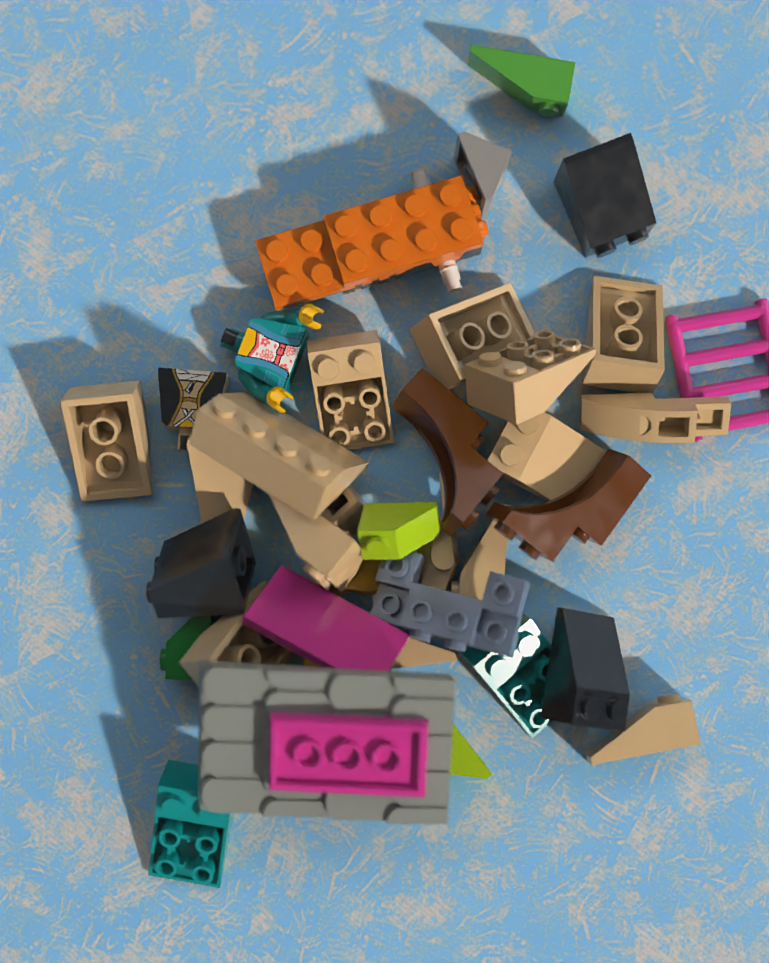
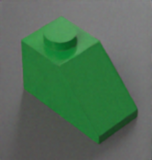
[160,615,216,680]

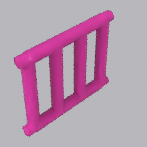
[665,298,769,442]

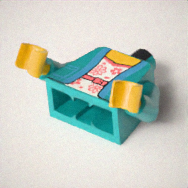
[220,303,324,414]

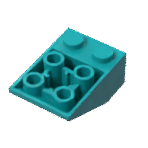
[461,612,553,739]
[148,759,234,888]

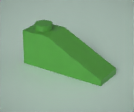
[467,44,575,117]

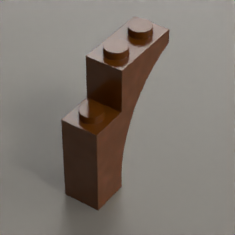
[391,368,503,536]
[486,449,651,562]

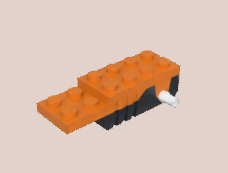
[255,168,489,311]

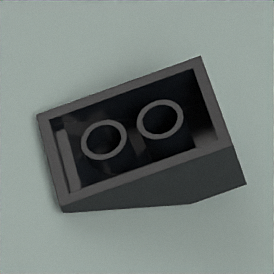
[540,607,630,731]

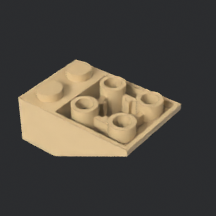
[307,330,394,450]
[464,330,596,425]

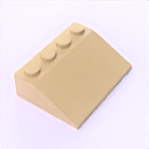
[189,392,369,520]

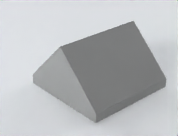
[454,131,512,220]

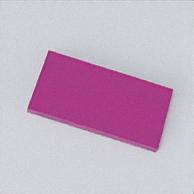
[242,565,409,671]
[269,712,428,798]

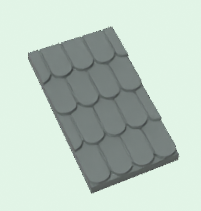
[198,661,455,824]

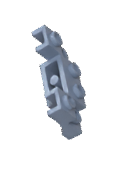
[370,552,530,659]

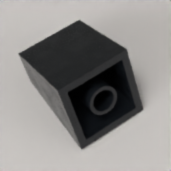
[554,133,657,258]
[146,508,256,618]

